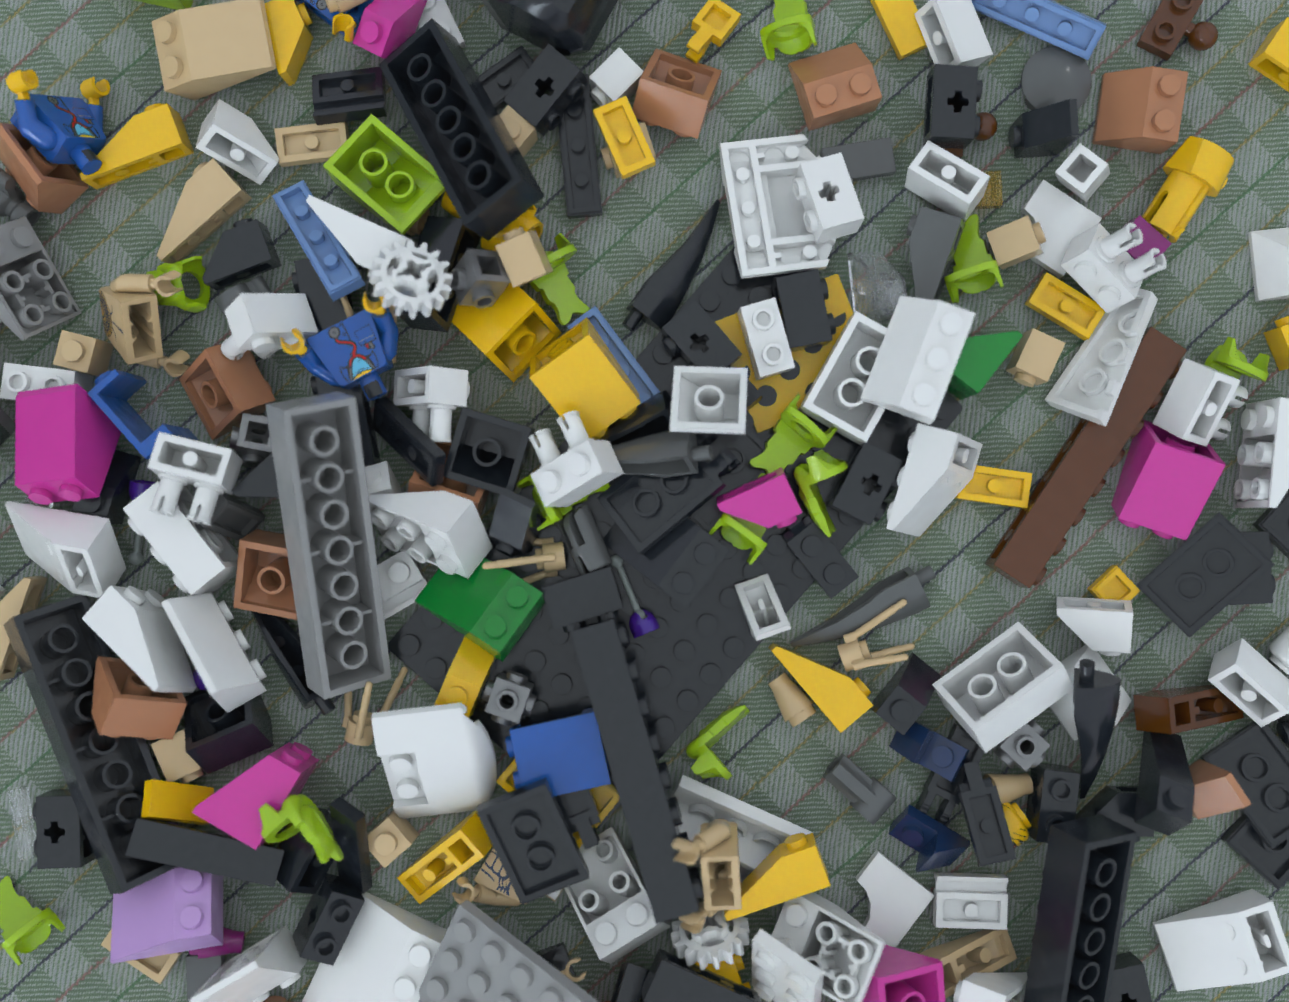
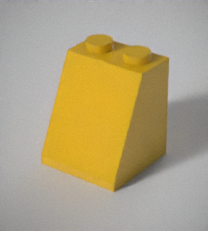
[452,279,562,383]
[529,317,641,440]

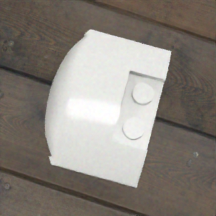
[719,134,836,279]
[371,703,497,819]

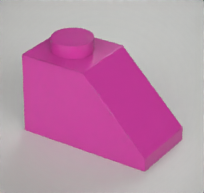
[352,0,427,59]
[717,467,802,528]

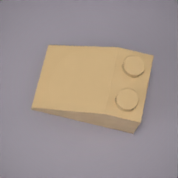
[151,0,277,101]

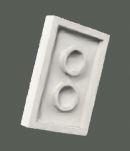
[751,928,824,1002]

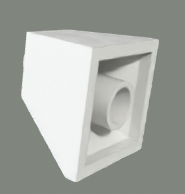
[1248,227,1289,302]
[670,366,748,434]

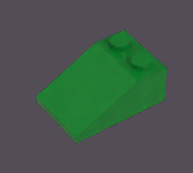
[415,558,544,662]

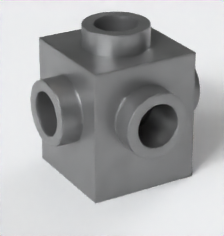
[451,249,510,308]
[229,413,272,469]
[482,670,537,726]
[995,720,1051,771]

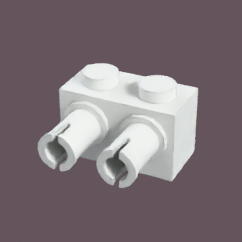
[1060,223,1167,313]
[221,293,318,360]
[1152,358,1248,447]
[393,366,470,443]
[529,410,624,507]
[147,432,243,526]

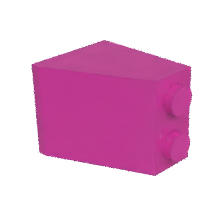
[15,383,121,505]
[1111,419,1226,540]
[192,742,319,850]
[863,945,945,1002]

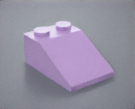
[110,867,223,964]

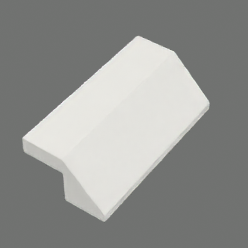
[670,775,813,882]

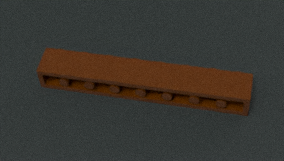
[985,326,1187,589]

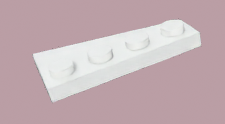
[1045,289,1158,427]

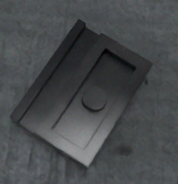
[312,67,387,125]

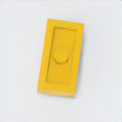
[593,96,655,180]
[1025,272,1105,341]
[954,465,1032,509]

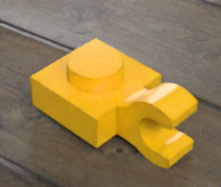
[685,0,741,64]

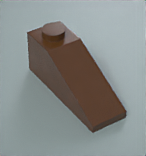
[1133,685,1244,734]

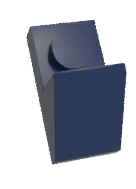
[889,721,970,782]
[889,804,970,872]

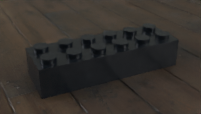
[379,19,545,241]
[1023,814,1137,1002]

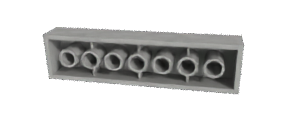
[265,392,392,700]

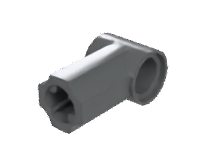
[822,753,897,825]

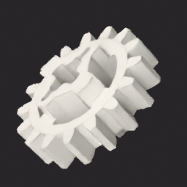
[369,239,453,319]
[671,898,750,970]

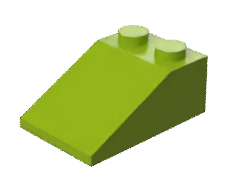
[323,114,445,236]

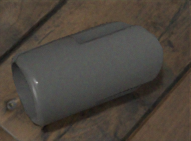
[557,505,612,575]

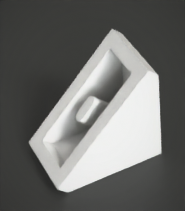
[734,573,791,641]

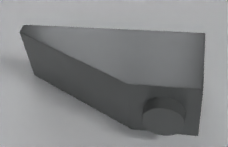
[906,206,965,300]

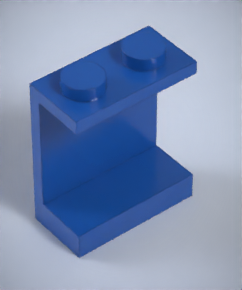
[87,369,198,460]
[505,708,612,796]

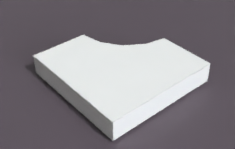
[1021,179,1102,279]
[855,849,935,947]

